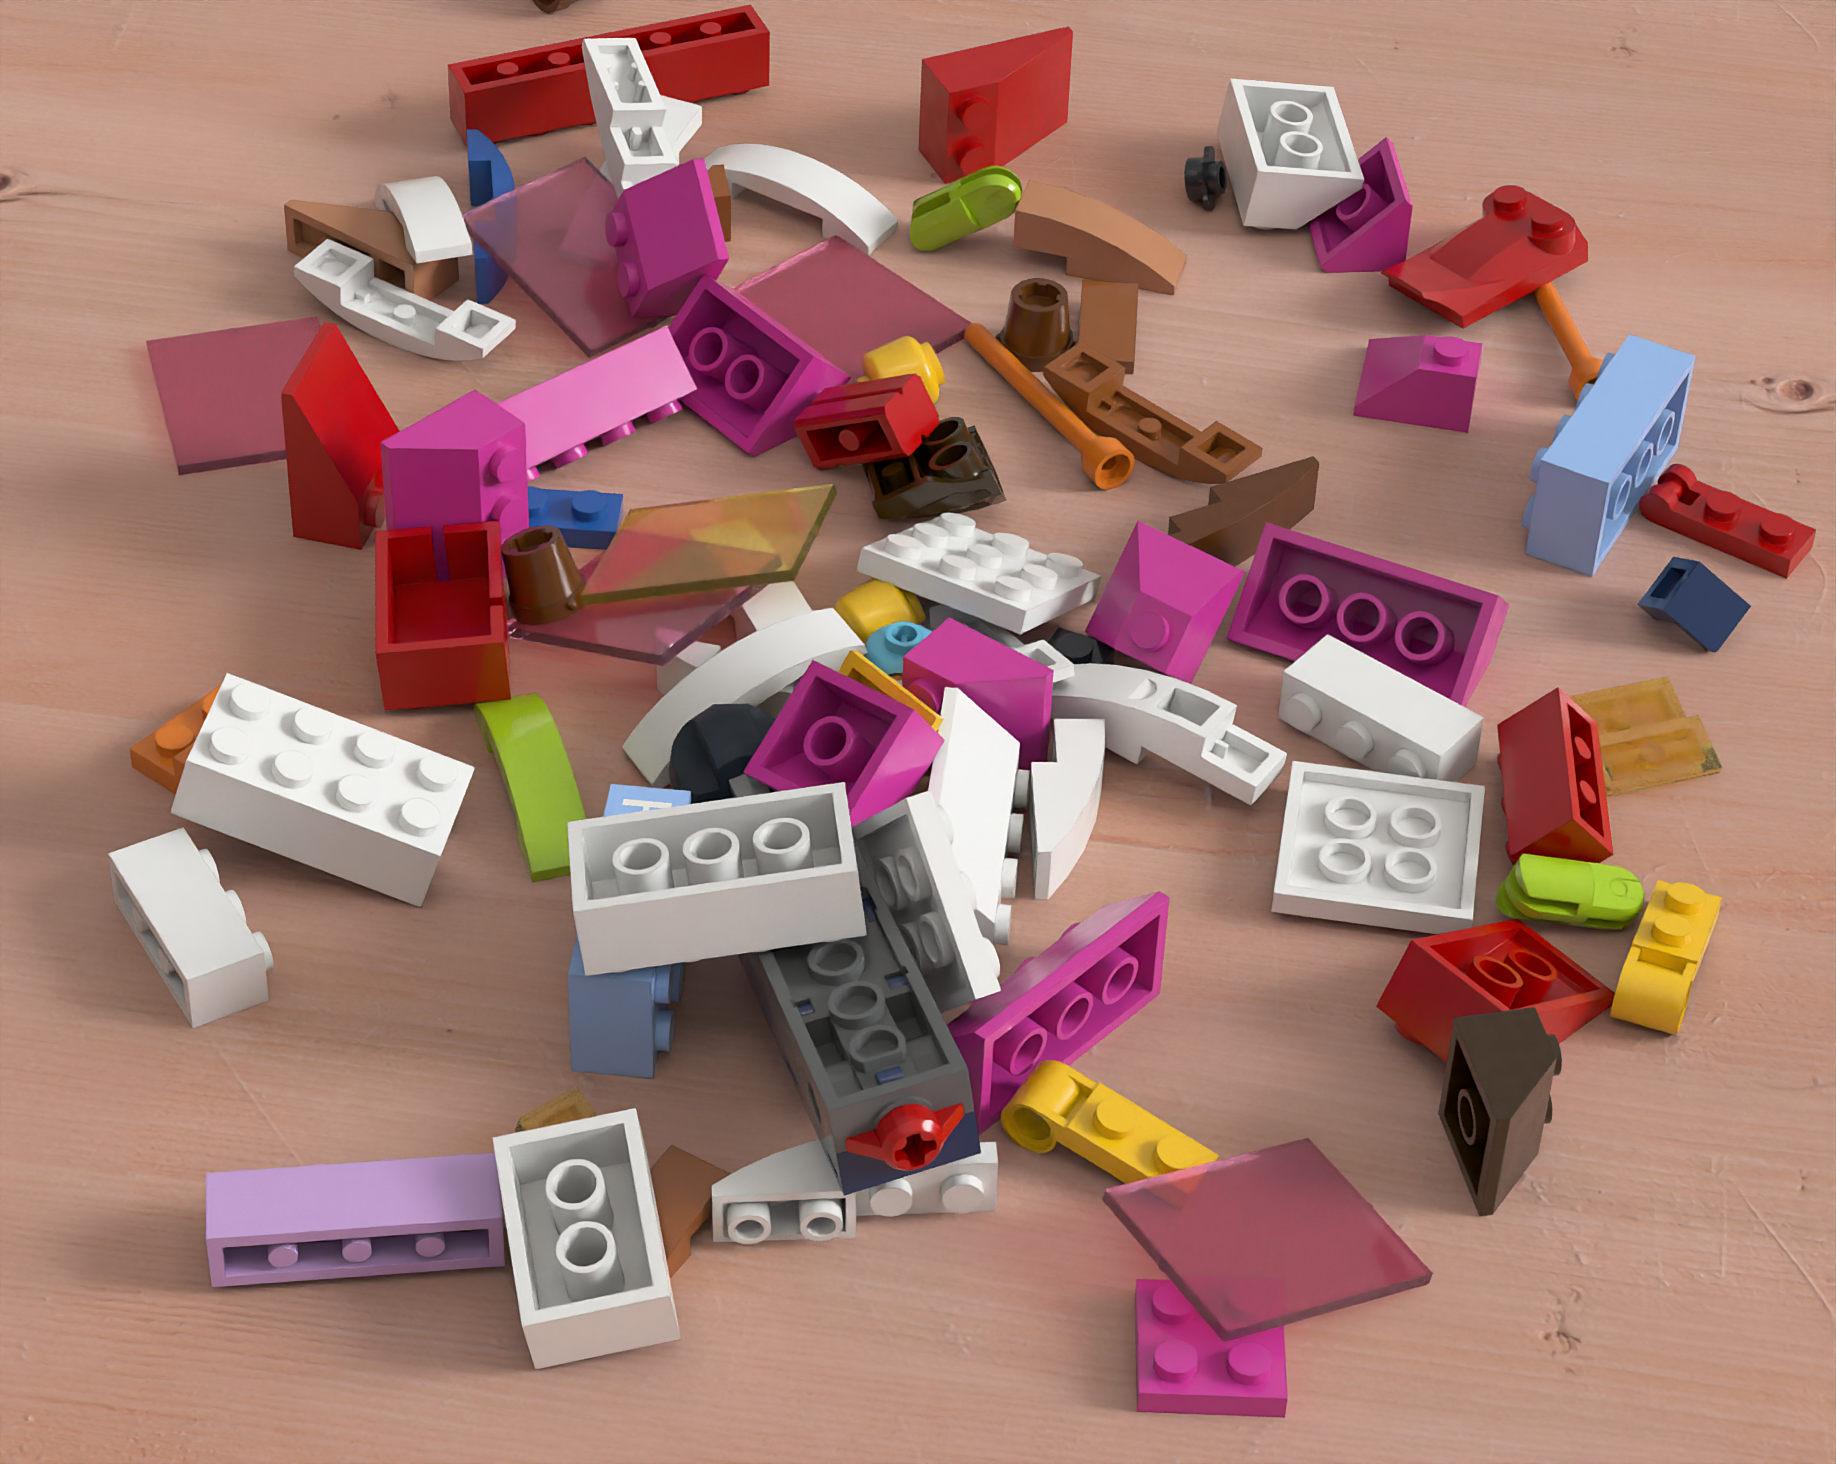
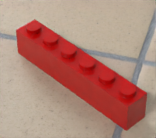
[447,4,770,147]

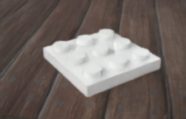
[856,513,1101,634]
[1271,761,1485,935]
[851,790,1001,1013]

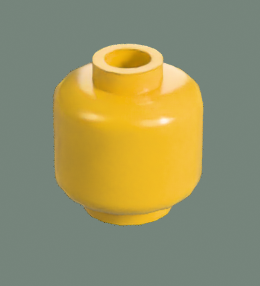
[855,336,946,404]
[833,577,926,645]

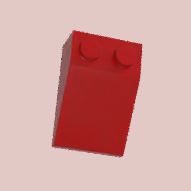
[918,26,1073,184]
[281,322,400,550]
[1376,919,1615,1068]

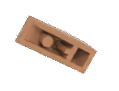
[284,200,459,301]

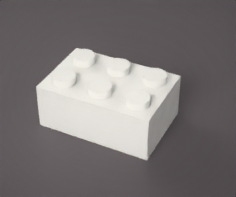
[493,1108,681,1369]

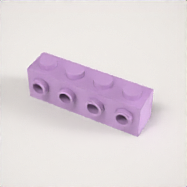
[206,1153,505,1287]

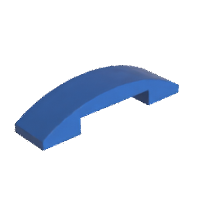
[467,129,517,304]

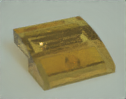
[1569,676,1722,798]

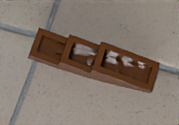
[1168,456,1320,567]

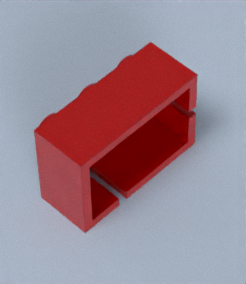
[375,521,511,711]

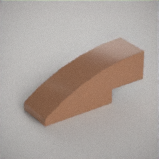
[1013,180,1187,295]

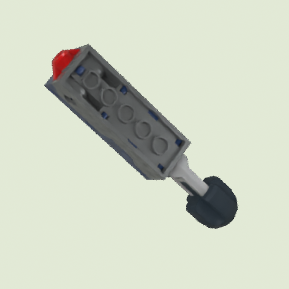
[669,704,981,1196]

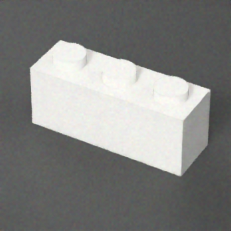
[1278,634,1484,782]
[108,827,274,1028]

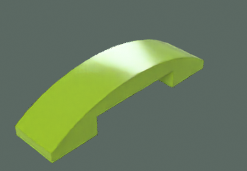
[474,692,586,882]

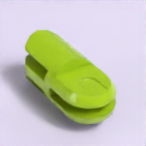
[910,165,1022,252]
[1495,854,1645,930]

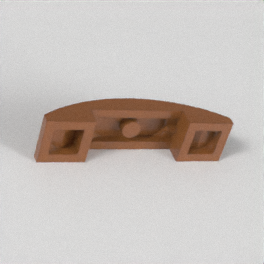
[1043,341,1263,484]

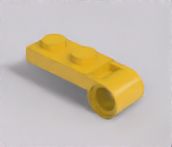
[1610,880,1723,1036]
[1001,1060,1219,1217]

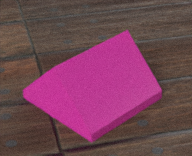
[1308,137,1413,273]

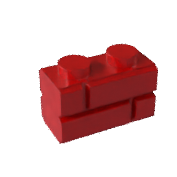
[794,373,940,470]

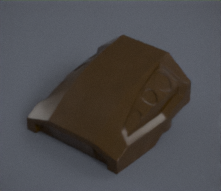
[861,417,1007,519]

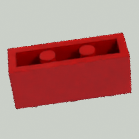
[1497,687,1614,866]

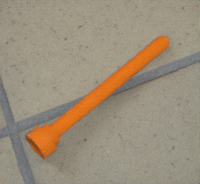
[1532,281,1603,401]
[964,323,1135,490]

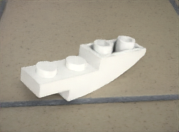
[1050,663,1287,805]
[712,1140,998,1244]

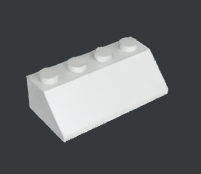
[928,687,1030,948]

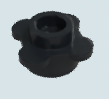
[1184,146,1227,211]

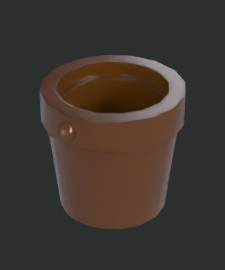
[995,278,1077,372]
[501,525,590,626]

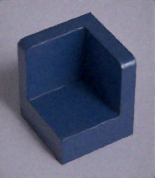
[1637,557,1751,652]

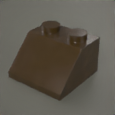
[1438,1007,1562,1216]

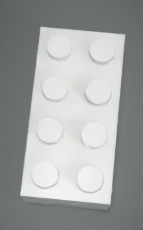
[170,673,475,907]
[567,782,867,976]

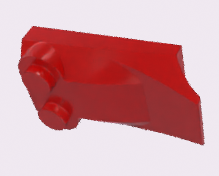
[1381,185,1588,329]

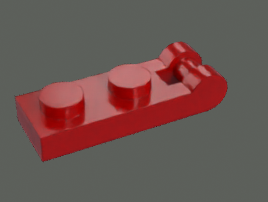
[1639,464,1816,579]

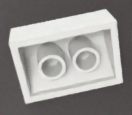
[1216,78,1364,230]

